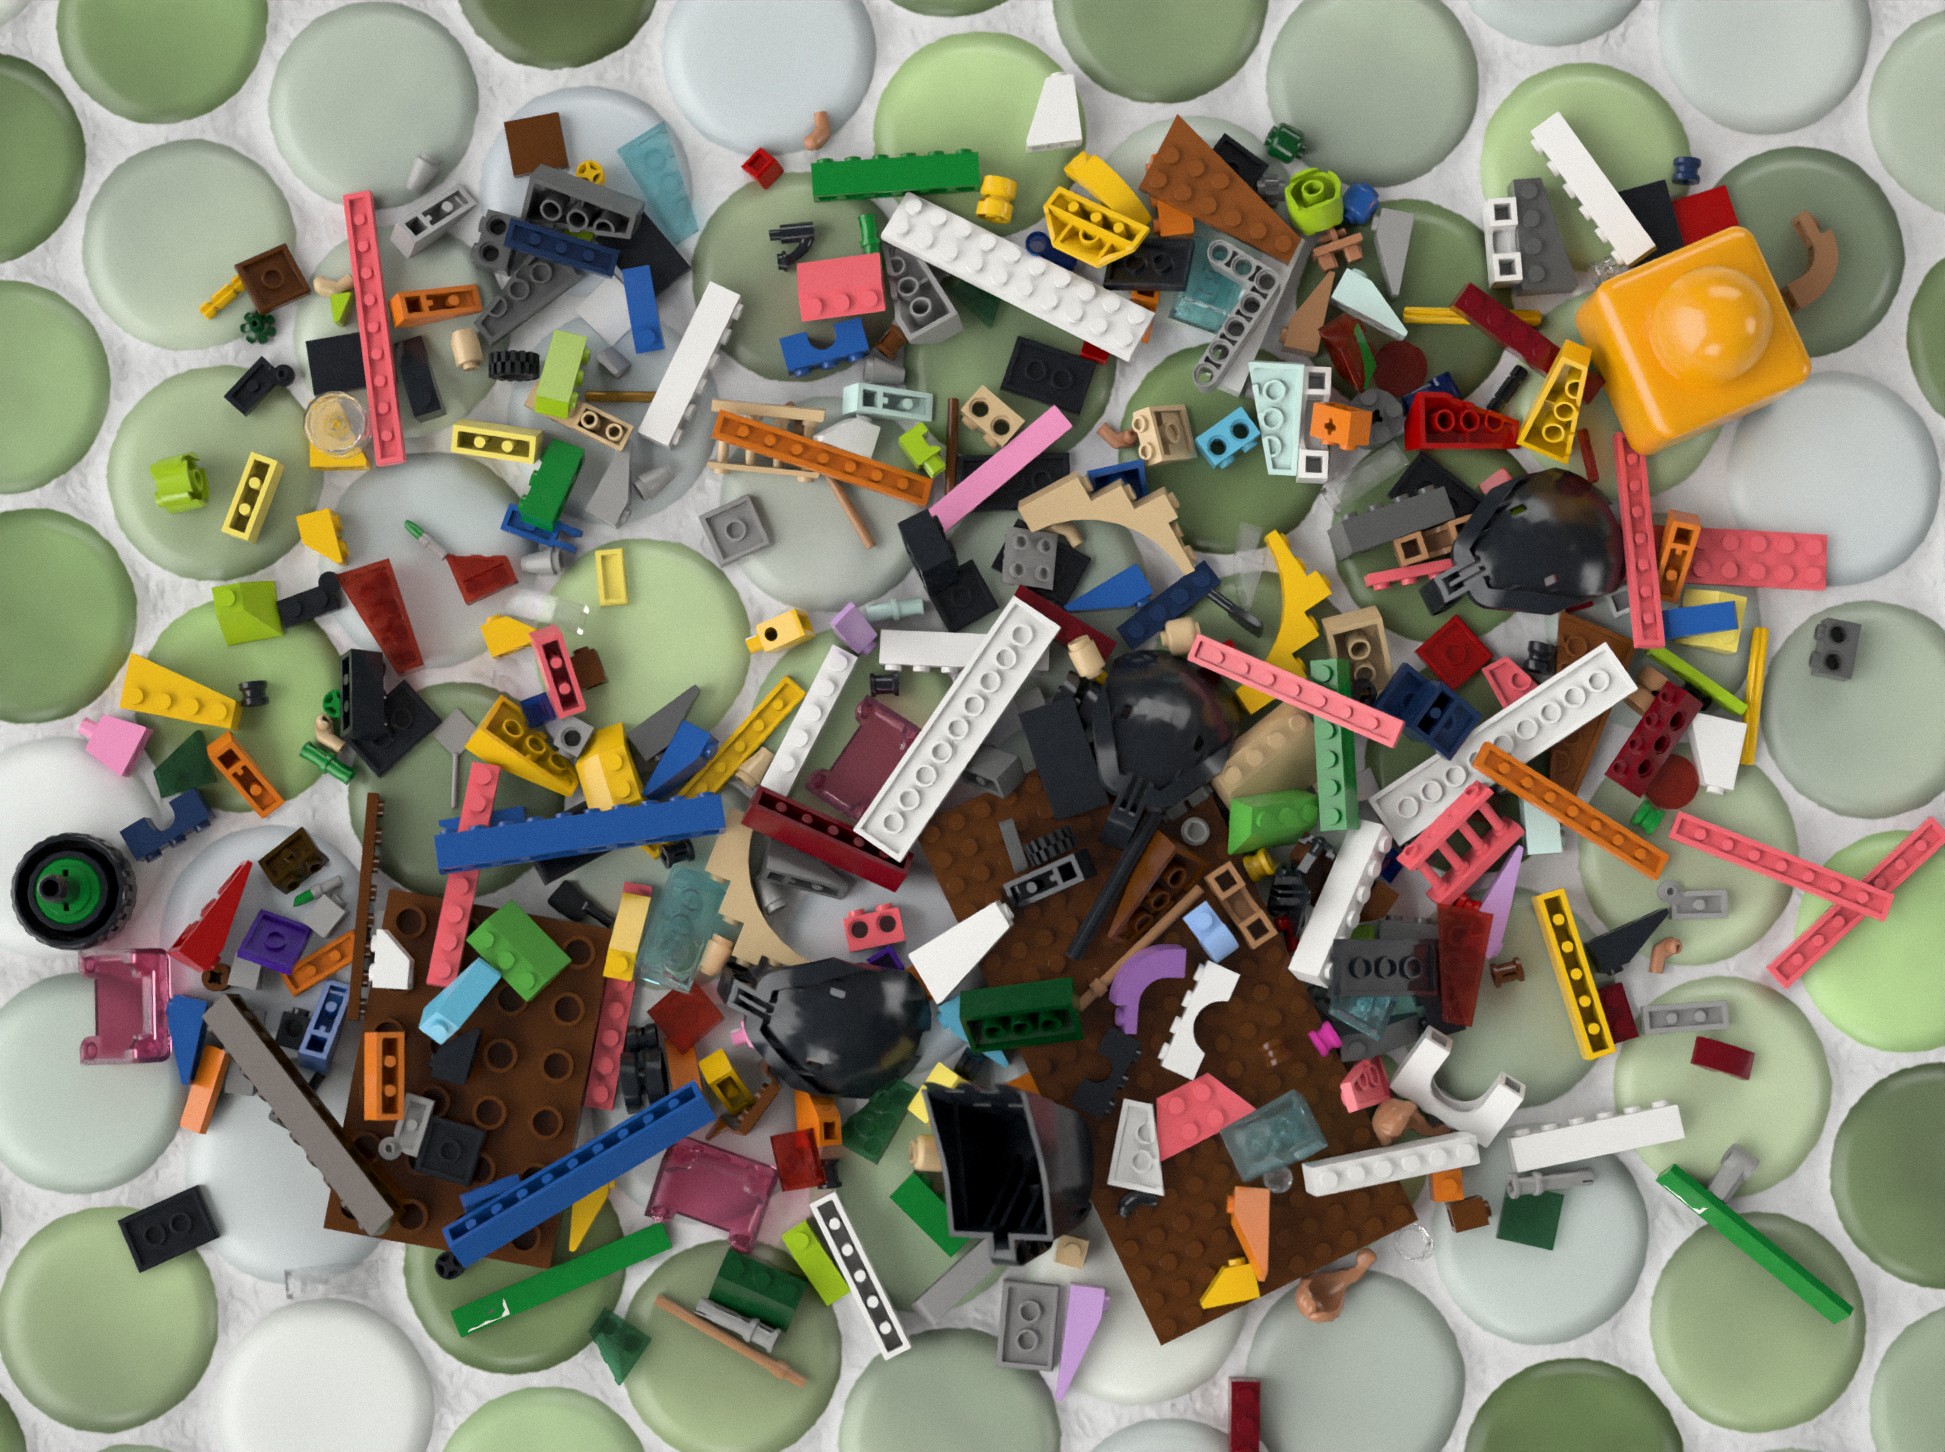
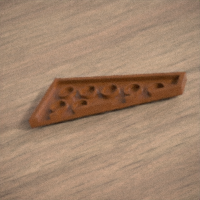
[1139,114,1301,266]
[1548,611,1636,796]

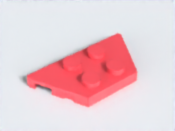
[1156,1073,1258,1161]

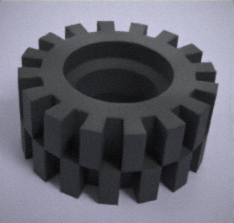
[489,350,540,382]
[1023,824,1079,867]

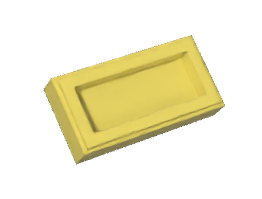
[595,548,629,607]

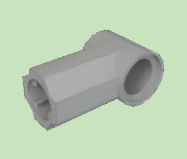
[1706,1143,1760,1204]

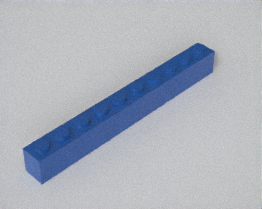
[434,792,726,875]
[442,1080,717,1268]

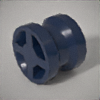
[1672,156,1702,186]

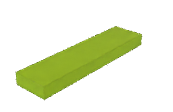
[1644,647,1748,716]

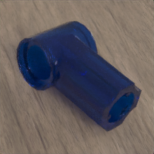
[1025,231,1078,272]
[1401,371,1462,414]

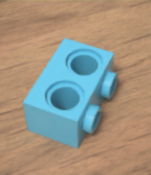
[1194,407,1261,470]

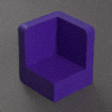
[866,944,906,970]

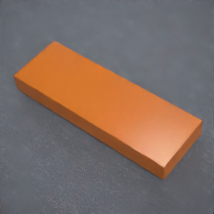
[279,929,355,997]
[179,1044,231,1134]

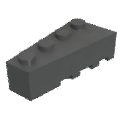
[520,164,646,239]
[1327,485,1456,562]

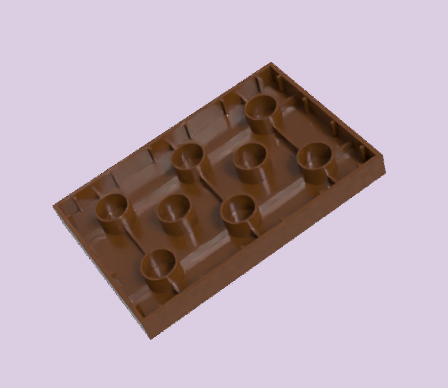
[323,889,613,1269]

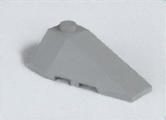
[882,243,964,344]

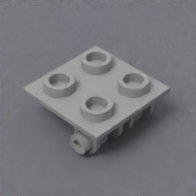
[1001,526,1058,590]

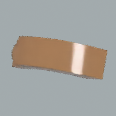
[1779,210,1838,314]

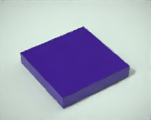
[237,909,314,976]

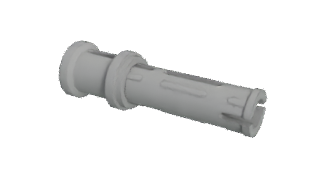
[1506,1167,1594,1199]
[695,1297,782,1353]

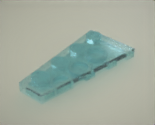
[617,121,699,245]

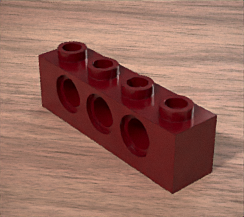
[1604,680,1703,798]

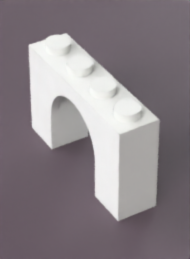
[1390,1025,1526,1148]

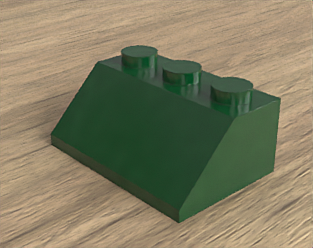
[708,1246,809,1333]

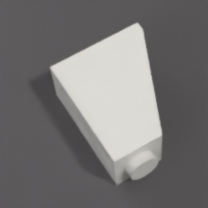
[1026,72,1082,153]
[1687,713,1747,795]

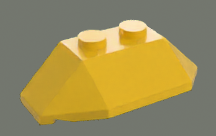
[1043,186,1150,268]
[575,722,647,811]

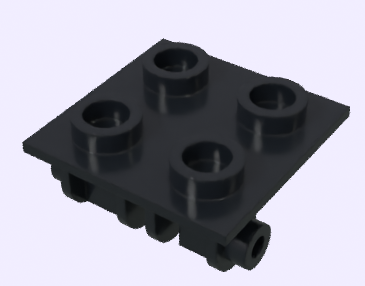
[1266,859,1311,939]

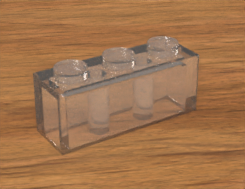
[1321,440,1410,515]

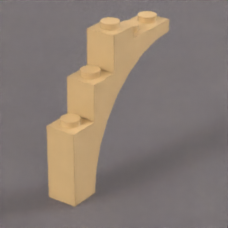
[1018,470,1197,575]
[705,807,812,969]

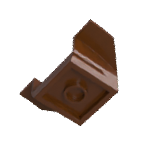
[1290,831,1400,923]
[705,1058,783,1141]

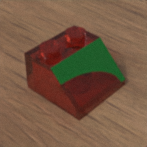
[1317,312,1377,394]

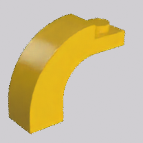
[1063,151,1152,226]

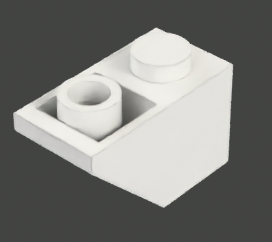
[369,929,414,989]

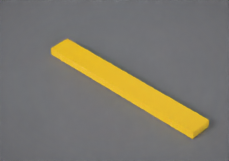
[640,675,807,860]

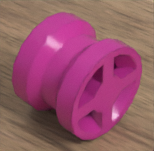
[1308,1021,1343,1058]

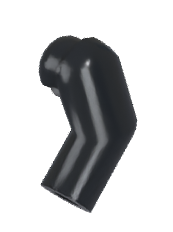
[1117,1189,1158,1218]

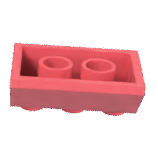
[797,252,888,322]

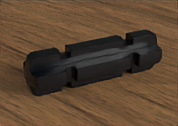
[1486,365,1528,413]

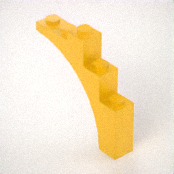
[1234,529,1332,717]

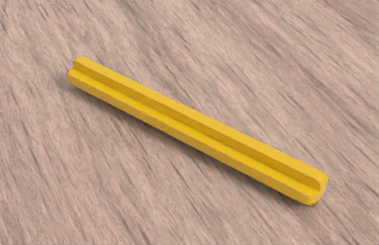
[1402,307,1541,326]
[1739,627,1769,765]

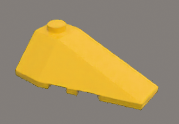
[464,695,580,798]

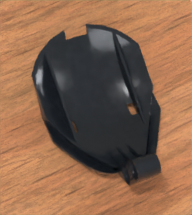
[1419,467,1626,616]
[1090,649,1243,851]
[717,957,931,1099]

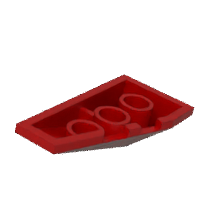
[1404,392,1520,451]
[166,860,253,973]

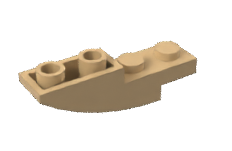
[524,380,635,452]

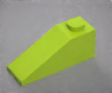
[781,1218,851,1306]

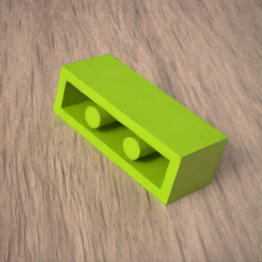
[534,329,591,419]

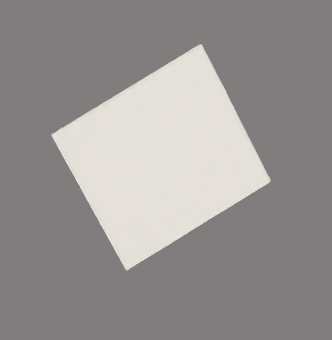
[575,275,631,347]

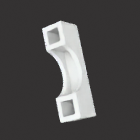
[1296,366,1332,484]
[1158,960,1240,1080]

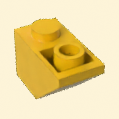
[296,508,350,567]

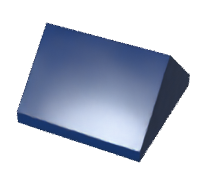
[1086,459,1148,502]

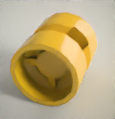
[976,175,1018,224]

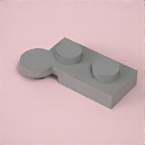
[1657,880,1728,920]
[379,1092,436,1160]

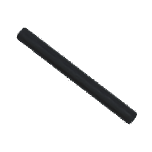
[1066,810,1163,961]

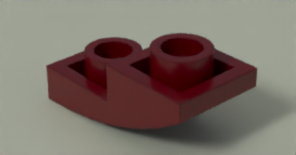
[1690,1036,1755,1080]

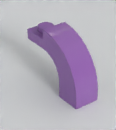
[1109,944,1186,1034]

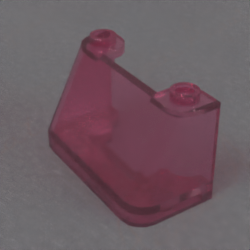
[804,694,922,824]
[78,948,172,1065]
[644,1136,779,1254]

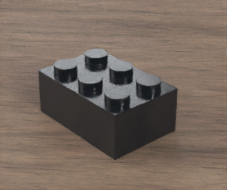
[897,508,961,596]

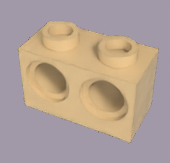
[960,385,1025,449]

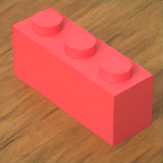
[528,624,587,719]

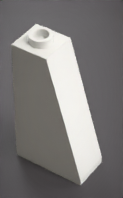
[908,900,1014,1004]

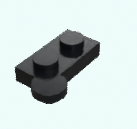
[223,356,296,417]
[276,571,341,629]

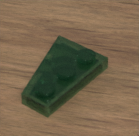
[840,1077,919,1165]

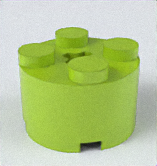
[1285,168,1344,235]
[150,452,210,514]

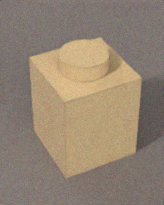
[1053,1233,1089,1269]

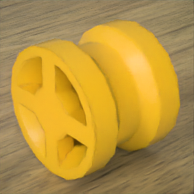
[576,160,606,186]
[1243,847,1276,883]

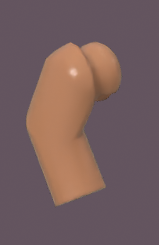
[804,111,831,151]
[1096,422,1139,449]

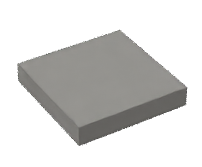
[698,494,772,568]

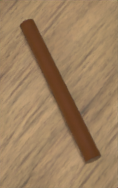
[945,398,959,495]

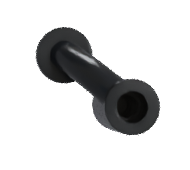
[769,221,815,272]

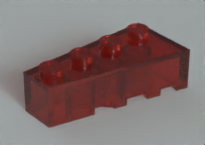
[334,558,426,678]
[1436,903,1494,1028]

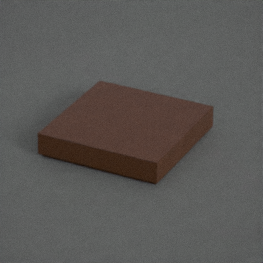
[504,112,569,178]
[234,243,311,317]

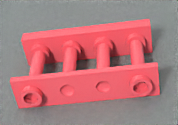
[1396,780,1525,911]

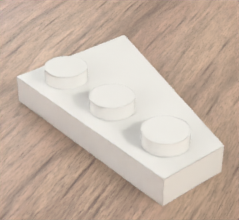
[1107,1099,1165,1196]

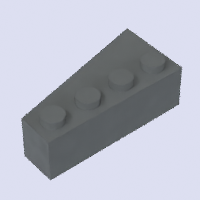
[1507,178,1579,297]

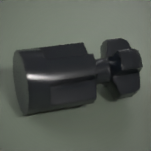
[1681,681,1712,711]

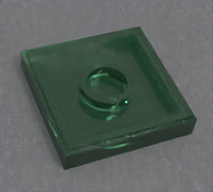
[1495,1188,1564,1251]

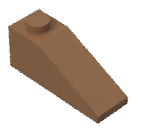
[1279,271,1335,358]

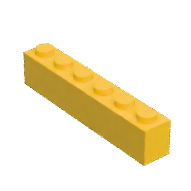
[1530,888,1616,1060]

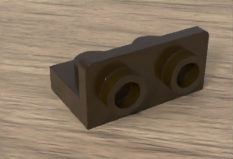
[257,827,330,895]

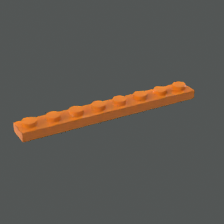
[711,409,933,508]
[1471,741,1669,880]

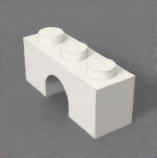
[1482,197,1523,289]

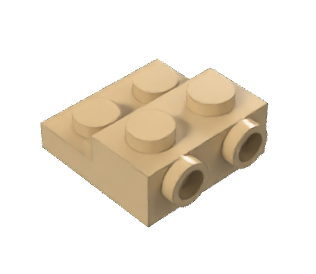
[1132,404,1198,467]

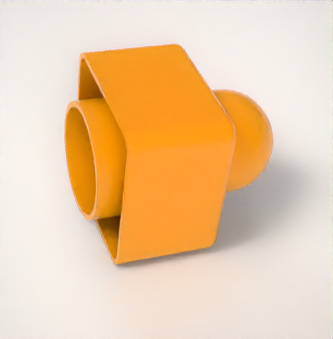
[1575,226,1812,455]

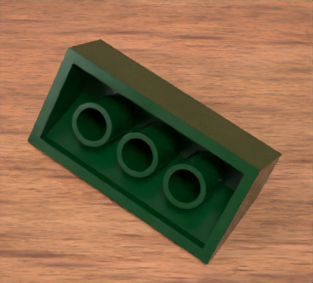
[959,977,1085,1054]

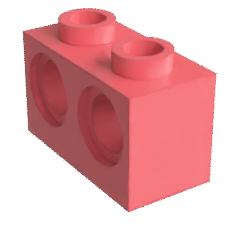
[843,903,906,952]

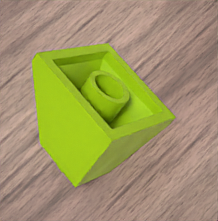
[211,581,284,646]

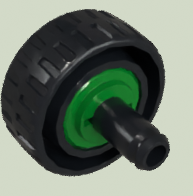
[10,832,137,951]

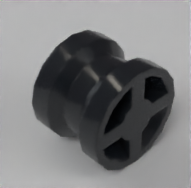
[238,680,270,707]
[953,1047,986,1082]
[435,1251,466,1280]

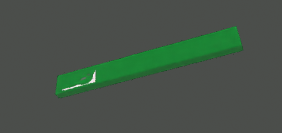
[1655,1164,1854,1325]
[450,1221,673,1338]

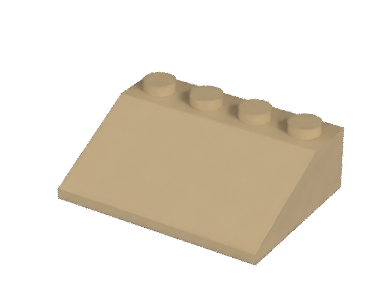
[1209,702,1317,811]

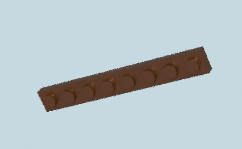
[347,792,385,1021]

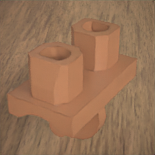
[1310,226,1363,274]

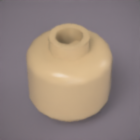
[1160,617,1201,656]
[908,1134,942,1172]

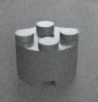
[1349,389,1403,450]

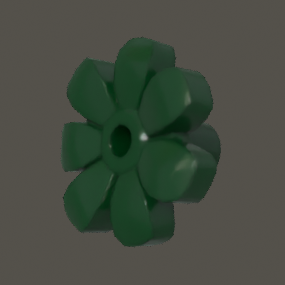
[240,310,277,345]

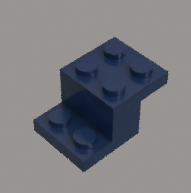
[1371,662,1483,761]

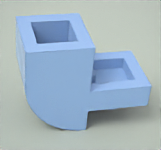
[1182,901,1239,964]

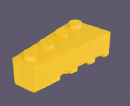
[1516,339,1592,465]
[119,652,243,731]

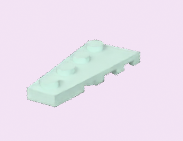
[1248,360,1304,476]

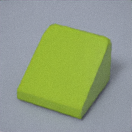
[330,292,356,328]

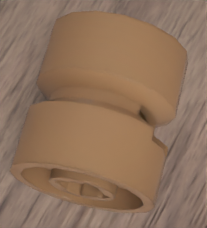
[1623,665,1670,717]

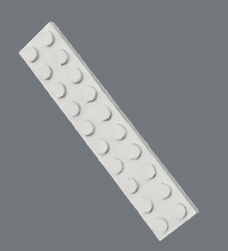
[881,191,1155,362]
[853,596,1061,863]
[1368,642,1638,847]

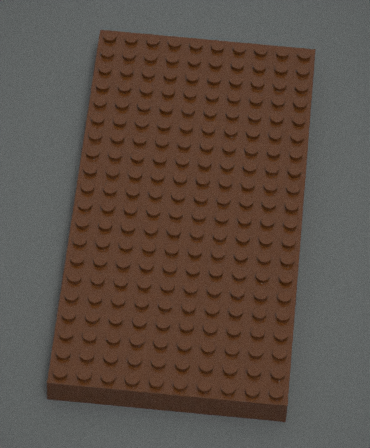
[918,741,1418,1346]

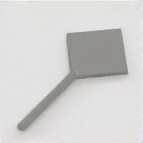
[431,708,476,809]

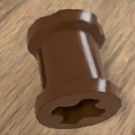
[874,324,909,361]
[1489,957,1525,988]

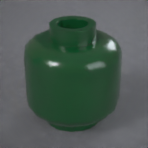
[1263,123,1307,164]

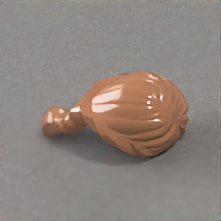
[1372,1099,1453,1146]
[1295,1248,1377,1323]

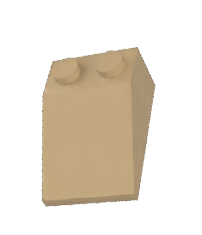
[1321,605,1394,701]

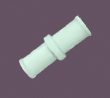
[865,597,924,623]

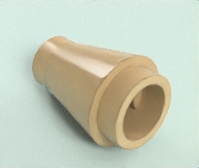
[735,747,775,790]

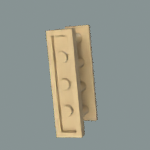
[707,398,826,482]

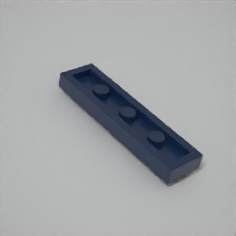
[503,218,620,279]
[1116,560,1221,651]

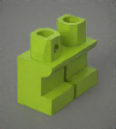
[898,421,946,479]

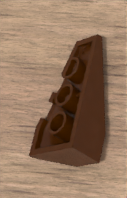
[1107,829,1211,947]

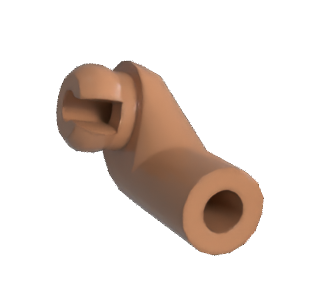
[1649,937,1682,974]

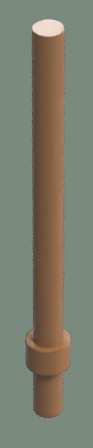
[784,401,877,550]
[1079,884,1205,1012]
[654,1294,807,1389]

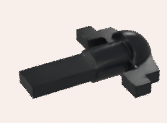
[1297,834,1335,875]

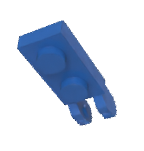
[500,503,583,554]

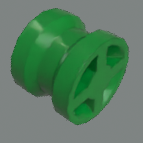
[323,690,341,719]
[1630,800,1665,835]

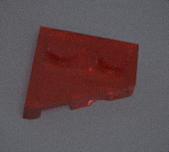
[445,554,519,606]

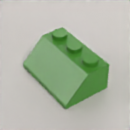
[1228,788,1319,855]
[466,899,572,1002]

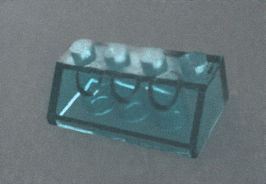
[634,864,726,994]

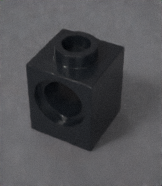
[275,1007,312,1051]

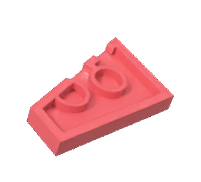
[1482,656,1539,709]
[1340,1055,1394,1113]

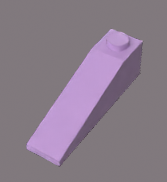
[830,602,878,657]
[1456,845,1524,959]
[1055,1282,1110,1401]

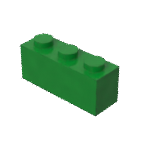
[518,438,585,533]
[889,1171,971,1258]

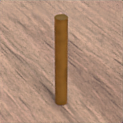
[585,391,657,403]

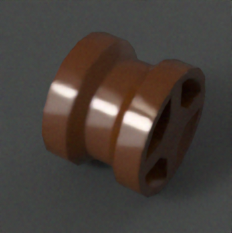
[202,963,232,992]
[1257,1035,1293,1068]

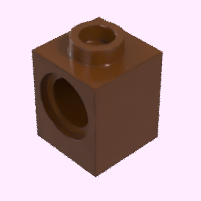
[570,646,609,692]
[1445,1194,1492,1233]

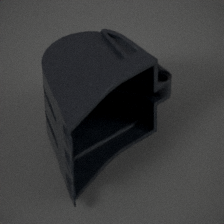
[921,1082,1094,1266]

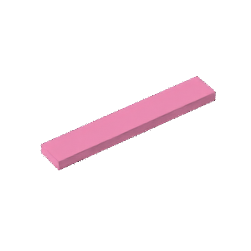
[929,405,1073,534]

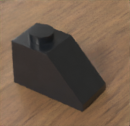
[429,1027,484,1086]

